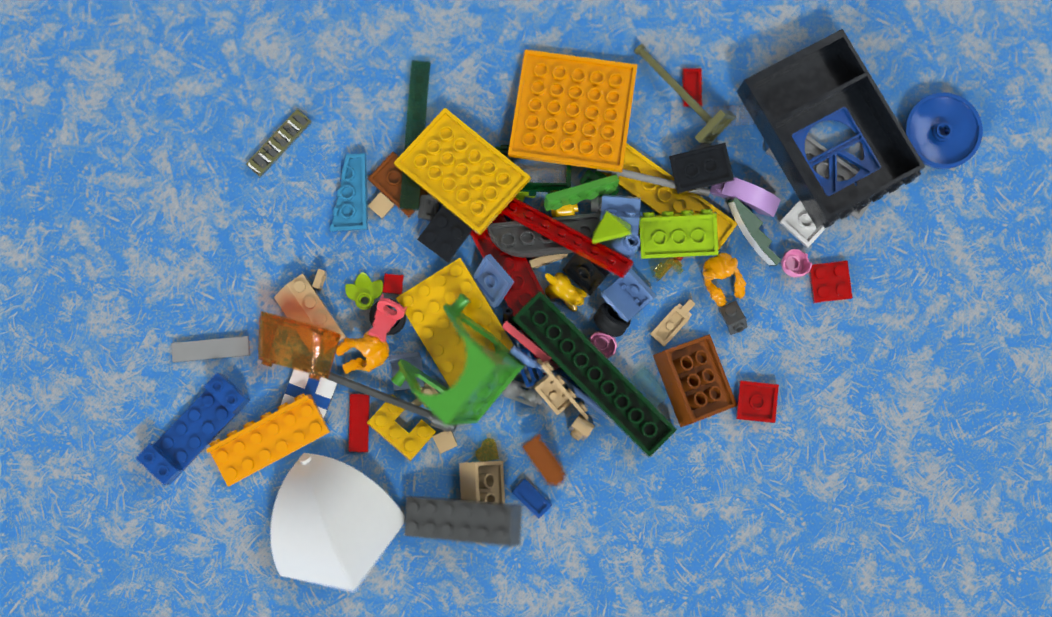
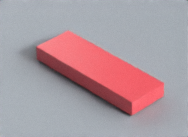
[502,321,551,362]

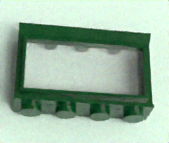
[495,145,571,197]

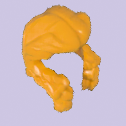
[702,252,746,307]
[334,331,389,374]

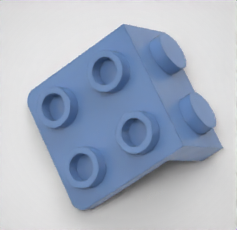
[601,268,656,322]

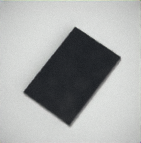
[669,143,734,194]

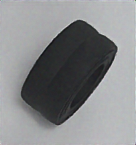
[594,302,631,337]

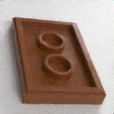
[367,151,429,218]

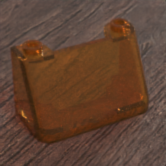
[258,311,341,381]

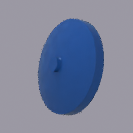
[904,93,983,169]

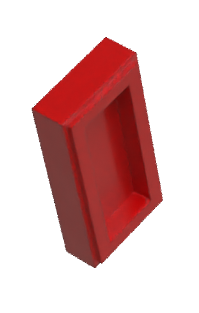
[682,68,702,107]

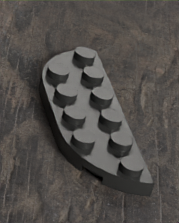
[487,213,601,258]

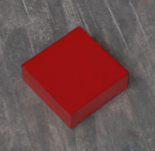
[383,273,404,295]

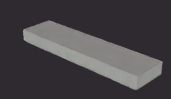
[171,336,250,362]

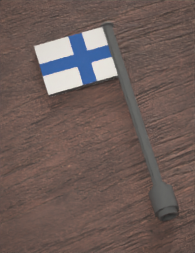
[281,358,457,432]

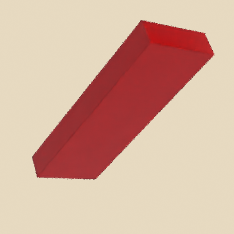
[349,394,370,452]

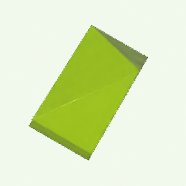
[592,211,631,244]

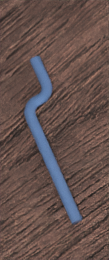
[509,346,604,416]

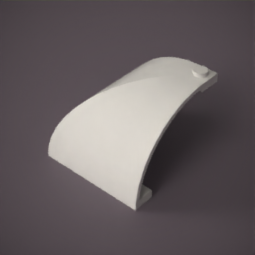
[270,453,406,592]

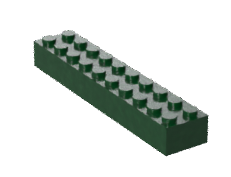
[511,291,677,457]

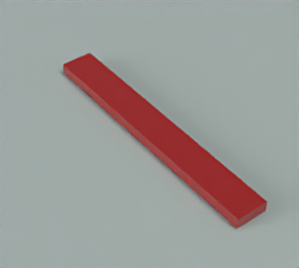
[501,198,634,278]

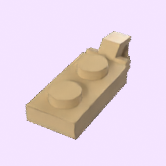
[650,299,695,347]

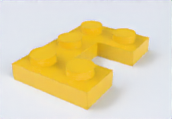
[367,394,436,461]

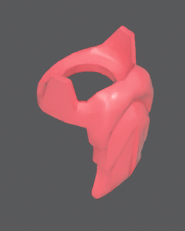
[368,294,407,342]

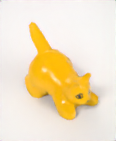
[545,272,587,312]

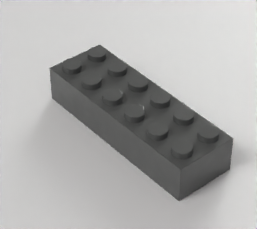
[405,496,522,546]

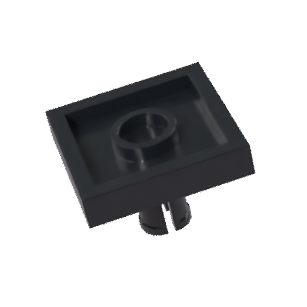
[562,253,610,296]

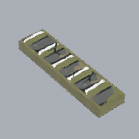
[246,109,312,177]

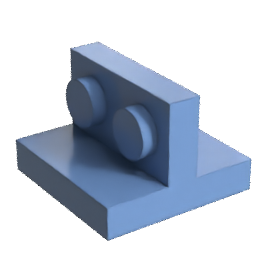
[600,195,641,235]

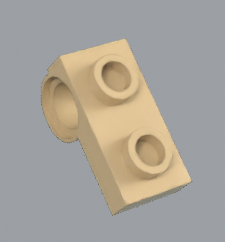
[568,415,595,441]

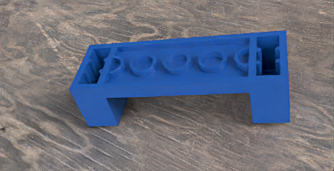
[136,373,250,485]

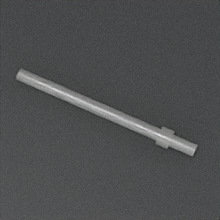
[597,169,710,197]

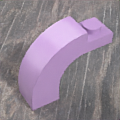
[710,178,780,217]

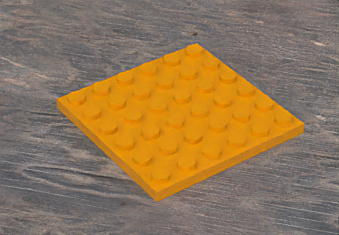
[508,49,637,173]

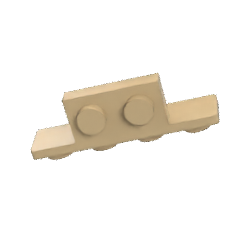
[533,358,589,420]

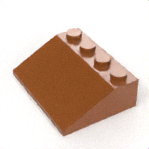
[653,334,737,427]

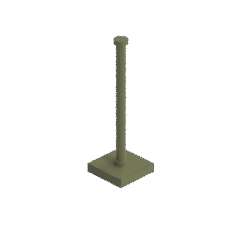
[634,44,737,144]

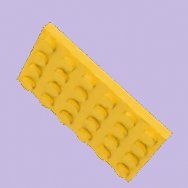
[394,108,531,235]
[396,258,515,388]

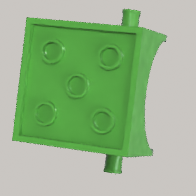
[391,294,525,425]

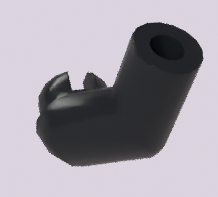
[503,307,520,331]

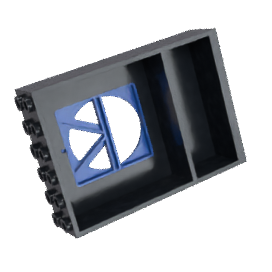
[737,29,925,229]

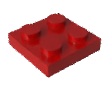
[809,260,853,303]
[736,381,779,423]

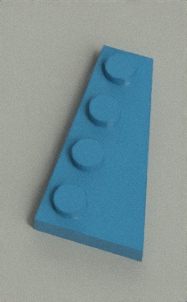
[329,153,368,232]

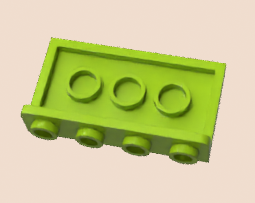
[639,209,719,259]

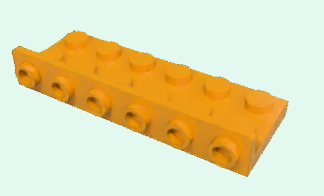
[206,393,330,487]

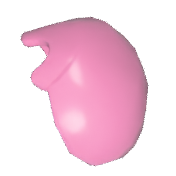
[781,249,812,278]
[588,330,617,358]

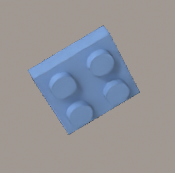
[473,254,514,308]

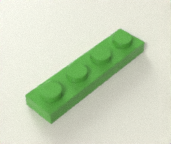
[544,174,619,211]

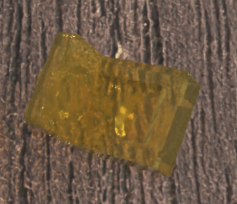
[653,257,684,281]

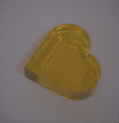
[476,438,499,461]

